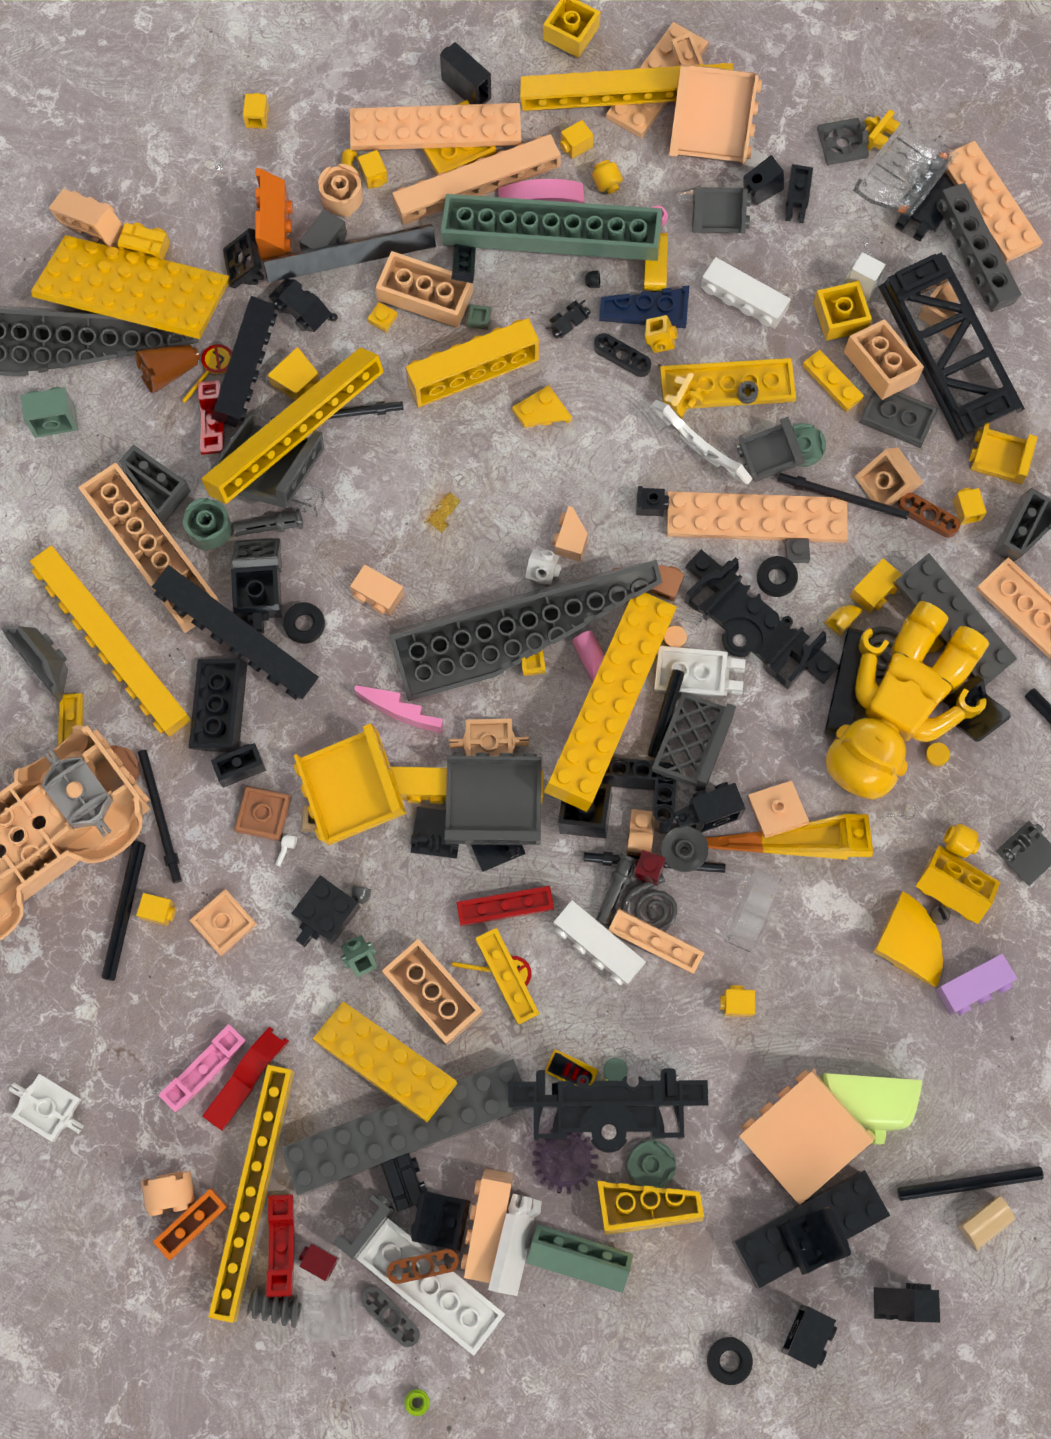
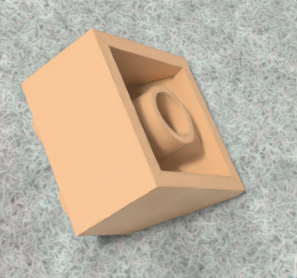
[855,447,924,506]

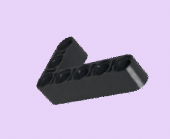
[601,757,677,833]

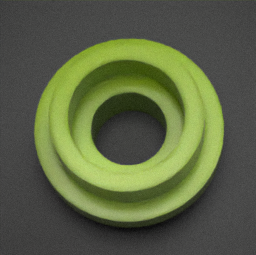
[404,1389,430,1416]

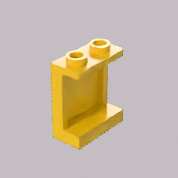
[969,423,1038,485]

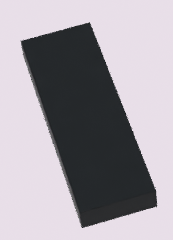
[451,244,476,283]

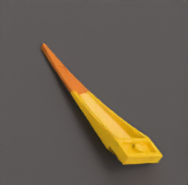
[706,814,873,860]

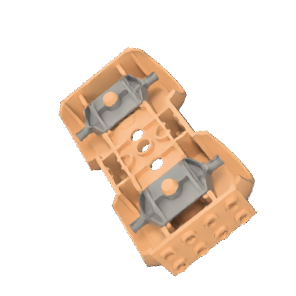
[0,725,151,940]

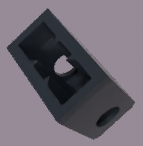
[743,155,784,205]

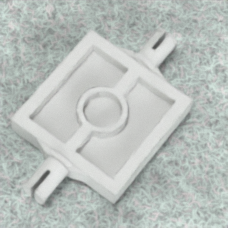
[9,1074,84,1142]

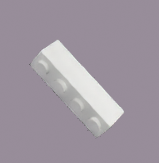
[700,257,791,329]
[553,901,646,987]

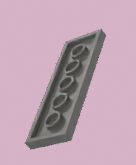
[893,553,1017,686]

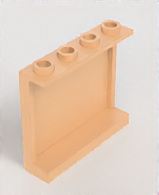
[669,64,762,165]
[739,1068,876,1205]

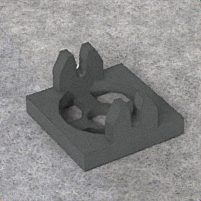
[817,117,869,166]
[232,538,282,573]

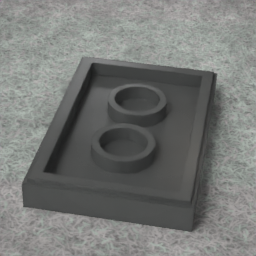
[859,391,938,448]

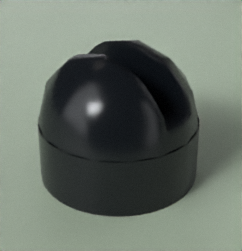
[584,270,601,288]

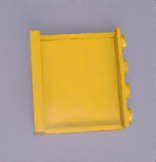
[294,723,407,845]

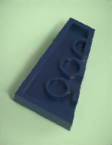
[599,285,690,329]

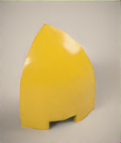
[823,605,864,637]

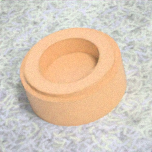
[664,626,687,648]

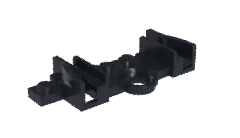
[684,549,840,690]
[508,1068,709,1153]

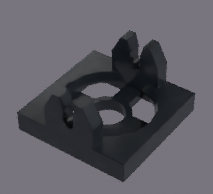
[223,228,264,289]

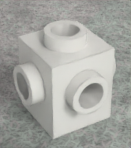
[525,549,562,585]

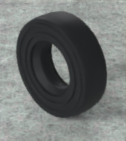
[757,556,798,597]
[283,602,325,644]
[707,1337,753,1385]

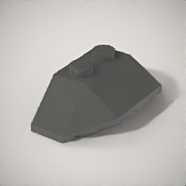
[1,626,68,702]

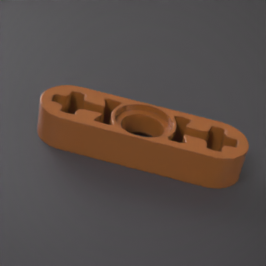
[898,493,960,538]
[387,1249,459,1284]

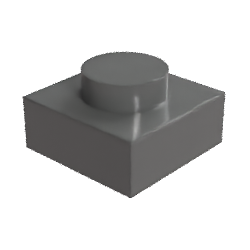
[785,538,810,563]

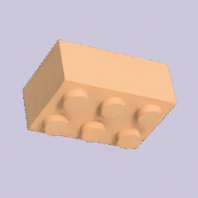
[844,319,924,400]

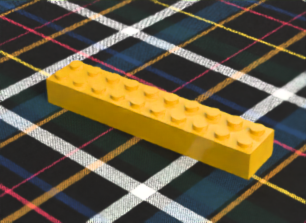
[544,592,677,812]

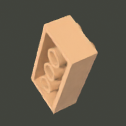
[375,251,474,328]
[382,939,483,1046]

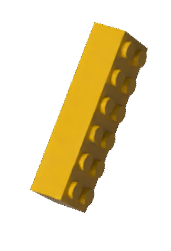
[405,318,539,408]

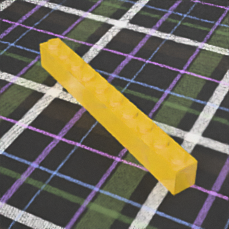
[520,63,733,111]
[201,347,384,504]
[29,545,191,737]
[208,1065,295,1323]

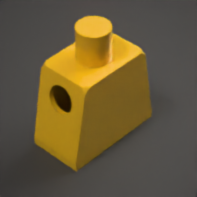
[268,347,320,400]

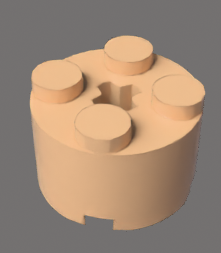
[318,164,363,217]
[141,1171,195,1216]

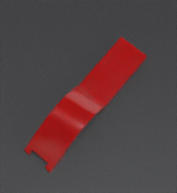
[202,1026,289,1131]

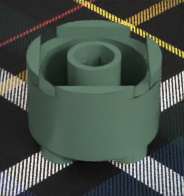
[182,498,232,551]

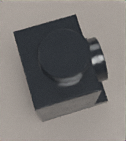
[636,486,669,516]

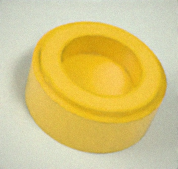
[925,742,950,767]

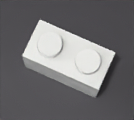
[845,252,886,302]

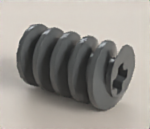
[246,1285,302,1328]

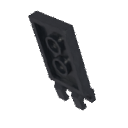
[895,160,955,242]

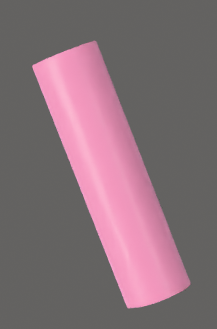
[572,631,633,713]

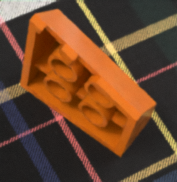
[255,168,293,260]

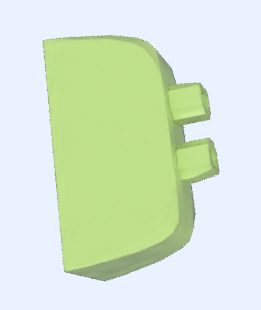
[818,1073,923,1145]

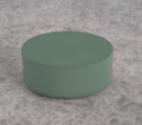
[603,1058,628,1081]

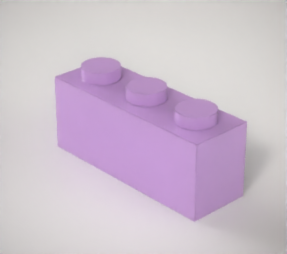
[936,953,1018,1016]

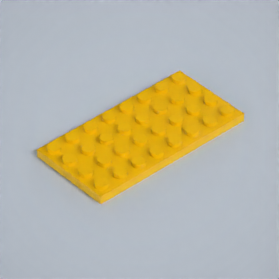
[31,235,229,339]

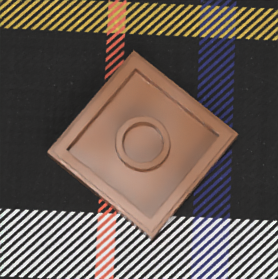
[234,786,292,842]

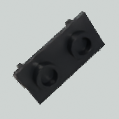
[546,300,591,339]

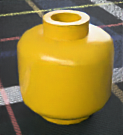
[592,160,623,194]
[943,823,981,858]

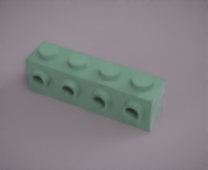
[526,1224,633,1293]

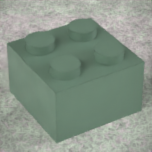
[20,387,79,438]

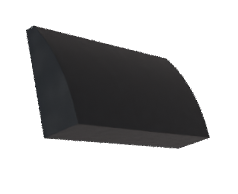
[189,658,247,752]

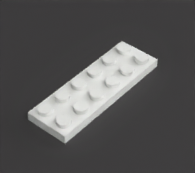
[356,1218,505,1356]

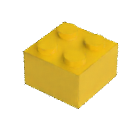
[543,0,601,58]
[813,281,872,341]

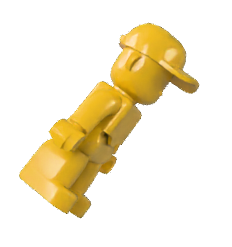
[825,601,989,800]

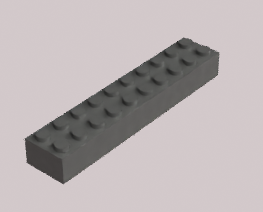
[281,1059,528,1196]

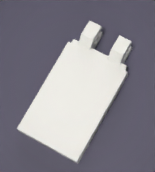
[654,646,746,698]
[488,1194,542,1296]

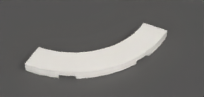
[651,400,753,485]

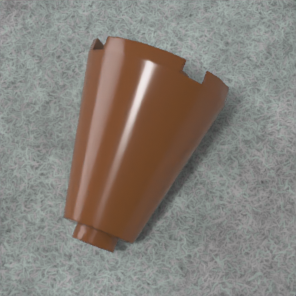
[135,344,200,393]

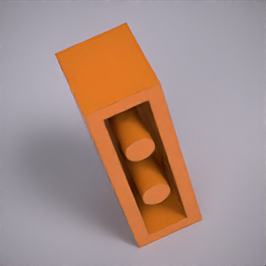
[153,1188,230,1261]

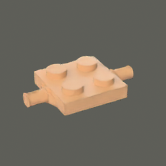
[450,718,529,756]

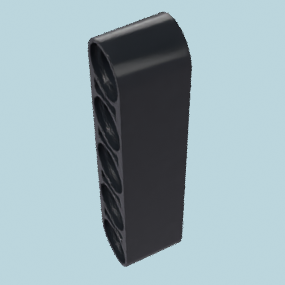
[824,628,871,737]

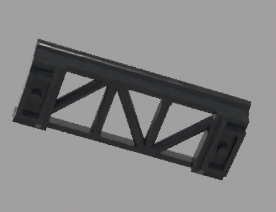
[878,252,1025,441]

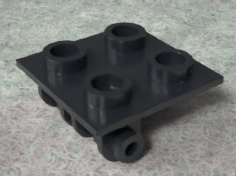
[410,807,459,859]
[471,844,526,872]

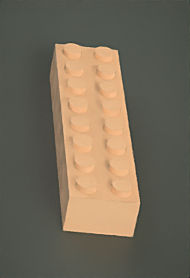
[78,462,220,633]

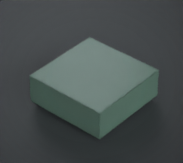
[466,304,491,330]

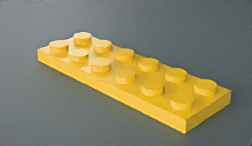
[660,358,796,409]
[312,1001,457,1123]

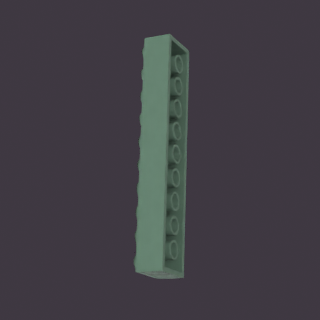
[441,194,662,261]

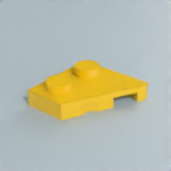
[512,385,572,428]

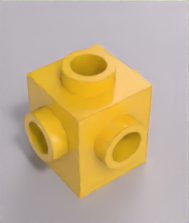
[645,315,678,353]

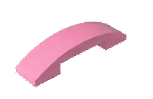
[498,179,585,203]
[158,1024,246,1113]

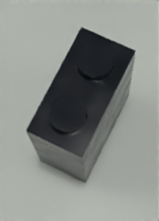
[440,42,491,104]

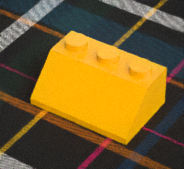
[915,845,1000,924]

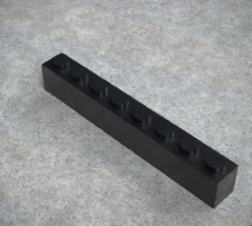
[151,565,319,700]

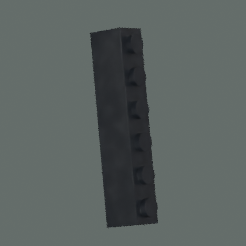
[211,296,277,428]

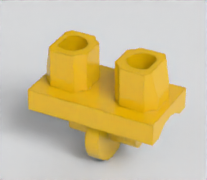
[863,109,902,151]
[664,372,704,419]

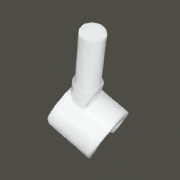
[275,835,297,866]

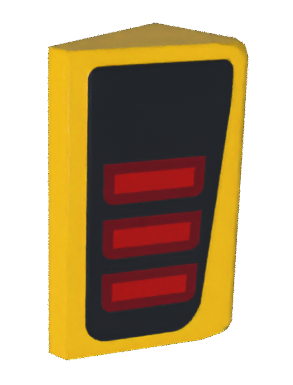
[545,1049,598,1086]

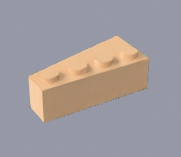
[461,1168,514,1283]

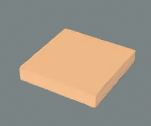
[189,889,257,956]

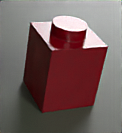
[634,850,666,886]
[299,1244,340,1281]

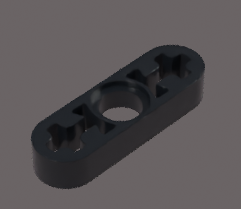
[594,333,651,377]

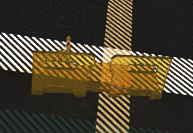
[424,492,461,533]

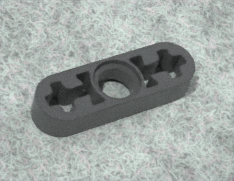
[361,1286,420,1347]

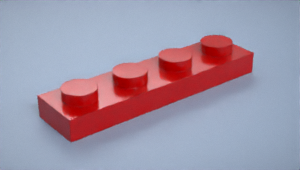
[456,886,554,927]

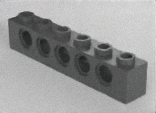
[936,183,1022,312]

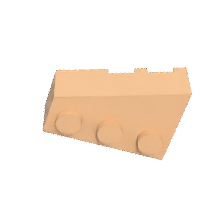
[49,189,124,248]

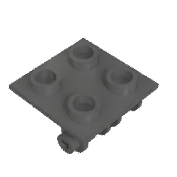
[996,821,1051,886]

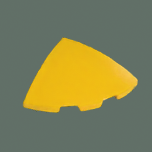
[873,891,943,988]

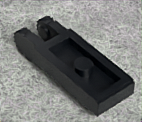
[785,164,813,223]

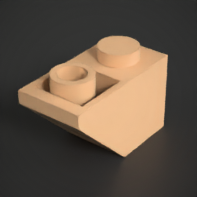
[552,506,588,562]

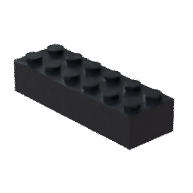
[732,1170,890,1288]

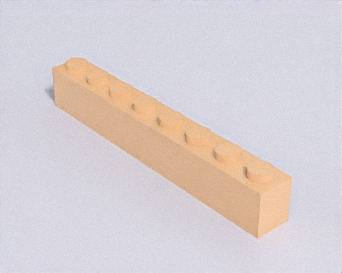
[392,134,561,225]

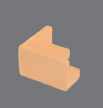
[918,281,961,338]

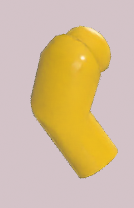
[341,148,360,176]

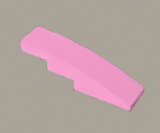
[354,685,444,734]

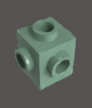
[340,935,378,978]

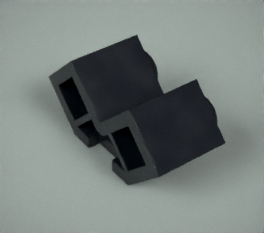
[268,279,332,332]

